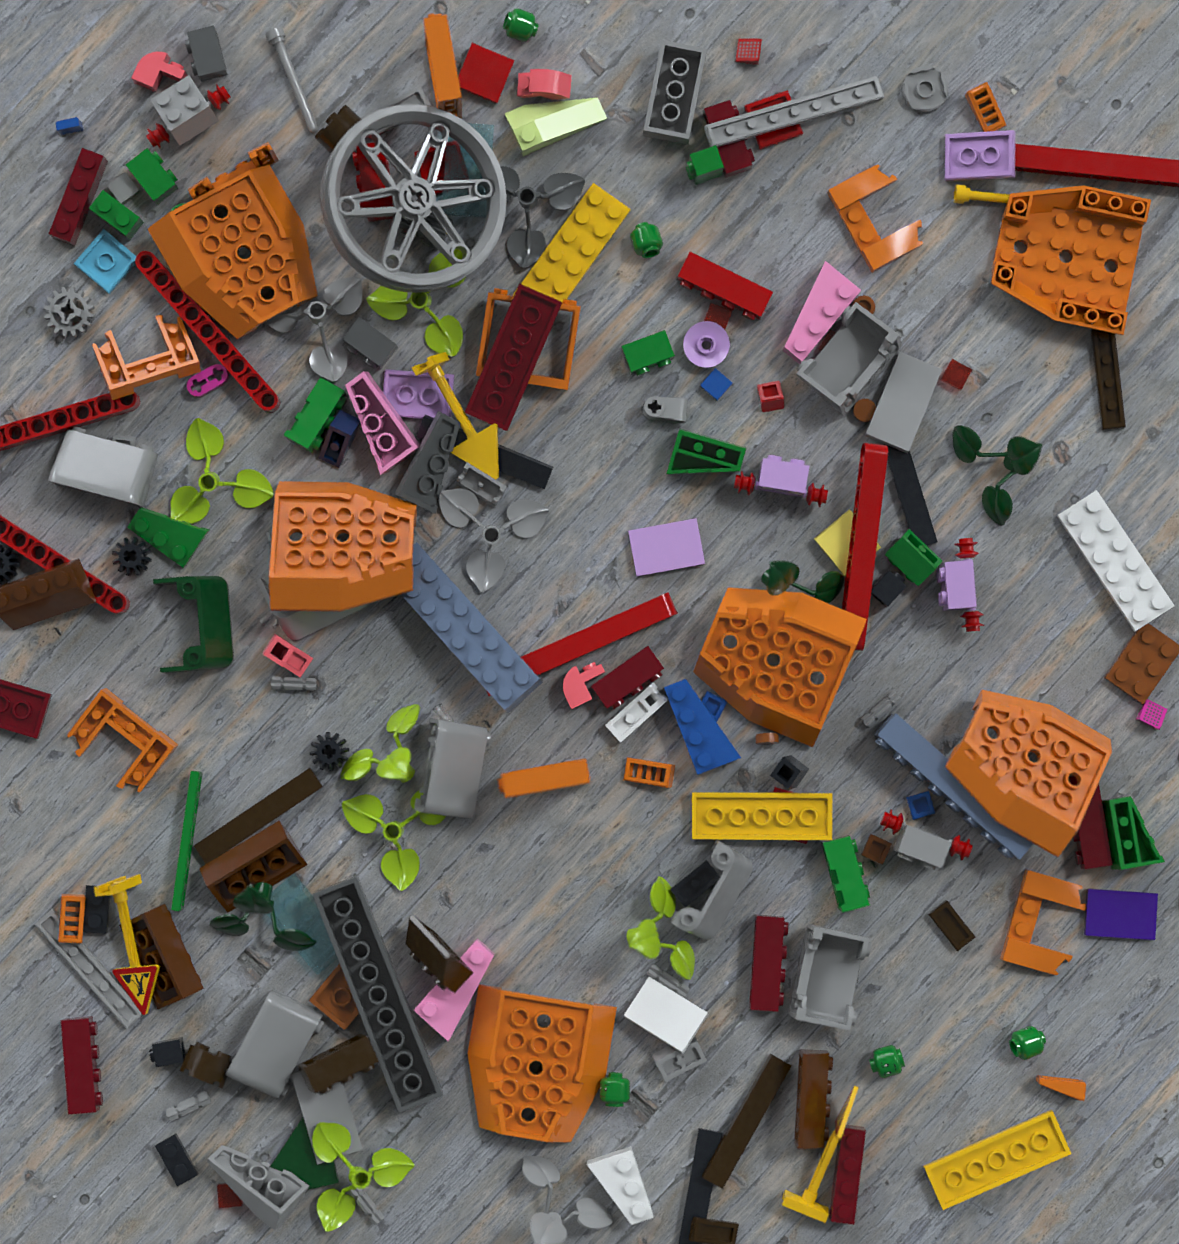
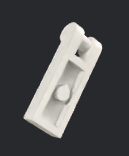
[605,682,669,743]

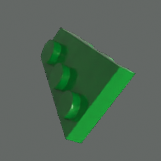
[127,507,209,568]

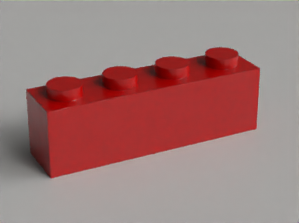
[677,252,773,321]

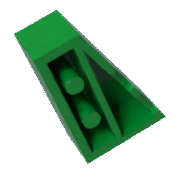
[284,377,347,453]
[666,428,746,474]
[1102,796,1165,870]
[821,835,870,912]

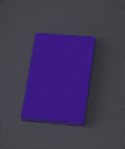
[1084,888,1158,940]

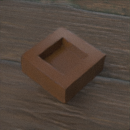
[861,834,892,865]

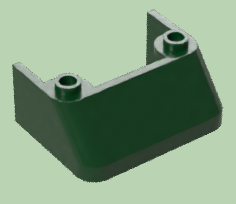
[153,576,234,673]

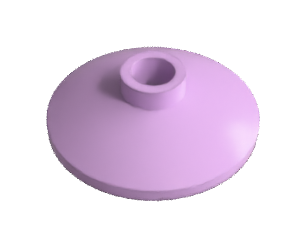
[683,321,730,368]

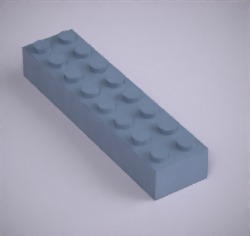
[401,542,543,713]
[873,714,1033,860]

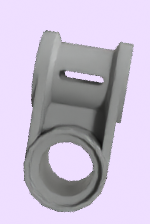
[642,396,688,423]

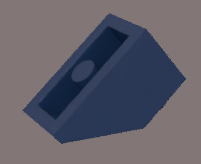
[319,410,360,468]

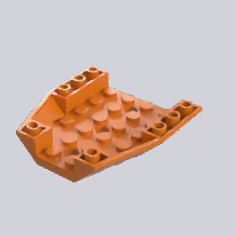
[147,164,318,340]
[991,185,1151,335]
[269,481,417,612]
[693,587,867,747]
[945,689,1112,857]
[467,984,617,1142]

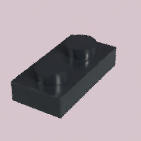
[670,860,720,908]
[83,885,110,933]
[155,1133,199,1187]

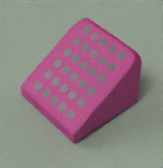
[1136,699,1167,730]

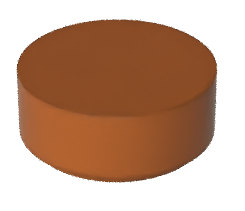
[852,295,875,314]
[853,399,876,422]
[755,733,779,745]

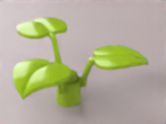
[366,249,466,357]
[171,418,274,524]
[340,704,420,783]
[342,790,446,891]
[626,876,695,980]
[312,1122,415,1232]

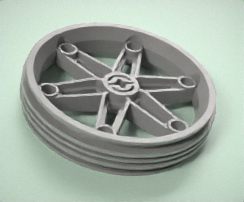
[321,104,507,293]

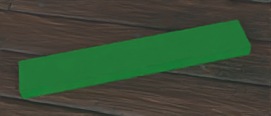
[171,771,203,911]

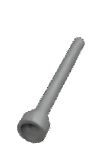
[265,27,318,133]

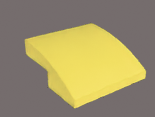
[814,510,881,577]

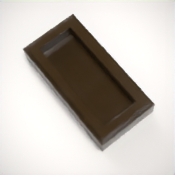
[928,900,976,951]
[689,1217,739,1244]

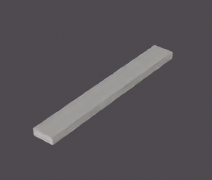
[704,76,884,147]

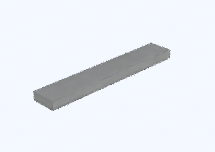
[34,908,143,1029]

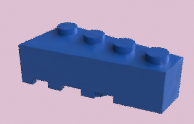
[664,679,741,775]

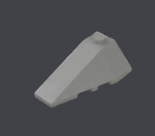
[207,1145,309,1230]

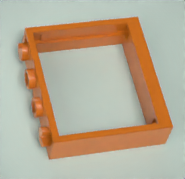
[423,13,462,119]
[476,288,581,390]
[498,758,590,798]

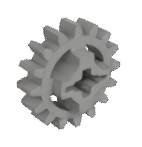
[44,287,95,338]

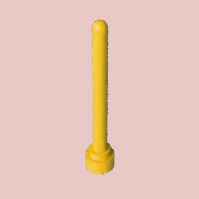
[953,184,1009,204]

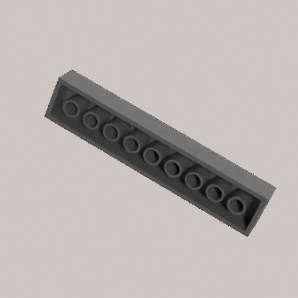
[313,875,443,1113]

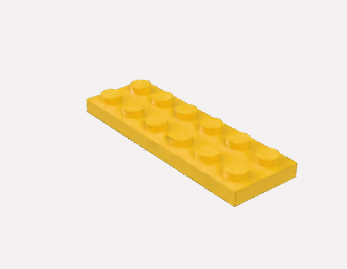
[513,183,631,302]
[692,792,832,840]
[923,1110,1072,1210]

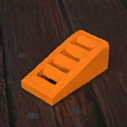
[965,82,1006,132]
[623,757,675,788]
[58,894,85,943]
[1036,1075,1086,1101]

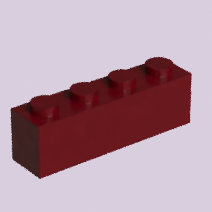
[48,148,108,247]
[1068,776,1112,870]
[749,914,789,1012]
[61,1016,103,1115]
[829,1125,866,1225]

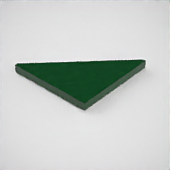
[270,1117,339,1189]

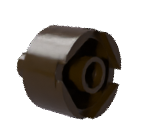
[314,105,362,153]
[179,1042,232,1089]

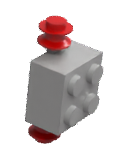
[146,75,231,149]
[880,809,973,871]

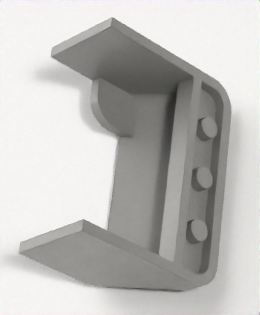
[257,539,368,640]

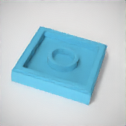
[74,229,136,294]

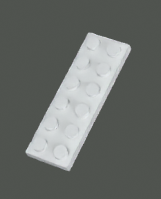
[1057,490,1175,632]

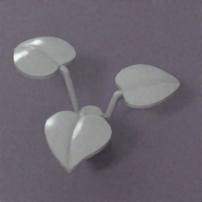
[266,277,362,382]
[439,488,549,592]
[522,1156,613,1244]

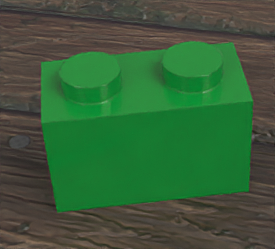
[686,145,724,185]
[125,148,179,205]
[89,190,144,240]
[621,330,675,376]
[884,529,942,586]

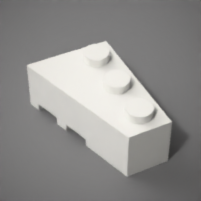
[587,1146,654,1225]

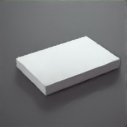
[624,977,708,1053]

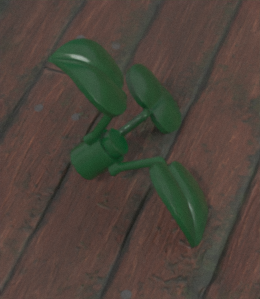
[953,425,1042,526]
[761,561,844,603]
[209,882,317,951]

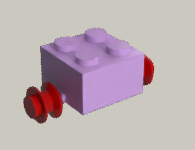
[734,455,828,508]
[936,538,984,632]

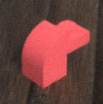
[131,51,188,92]
[517,69,572,100]
[262,634,313,678]
[563,662,605,710]

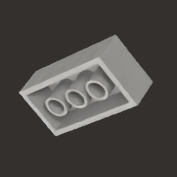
[643,40,707,145]

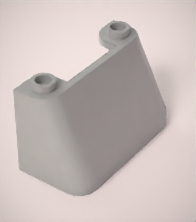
[797,302,902,416]
[49,427,158,508]
[414,718,491,819]
[670,840,753,940]
[789,924,871,1031]
[226,989,324,1099]

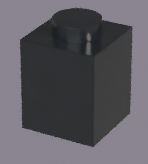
[871,570,906,607]
[770,755,809,790]
[149,1037,186,1068]

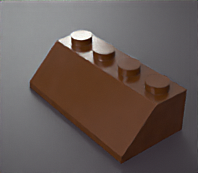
[0,558,96,630]
[199,820,307,913]
[119,904,204,1009]
[794,1049,833,1149]

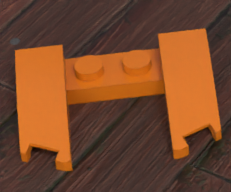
[188,142,279,199]
[827,164,923,273]
[92,315,201,400]
[67,688,178,792]
[1000,869,1086,975]

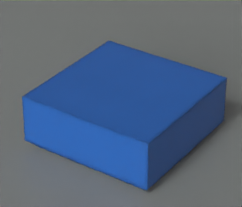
[55,117,83,135]
[700,368,733,401]
[702,691,727,722]
[906,791,935,820]

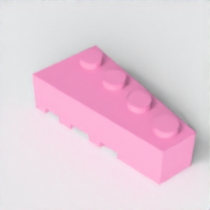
[783,261,861,364]
[345,371,420,475]
[414,938,495,1041]

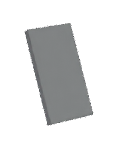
[865,352,942,454]
[291,1071,363,1164]

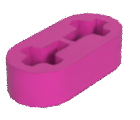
[187,364,229,397]

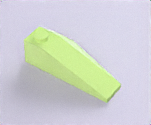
[504,98,607,156]

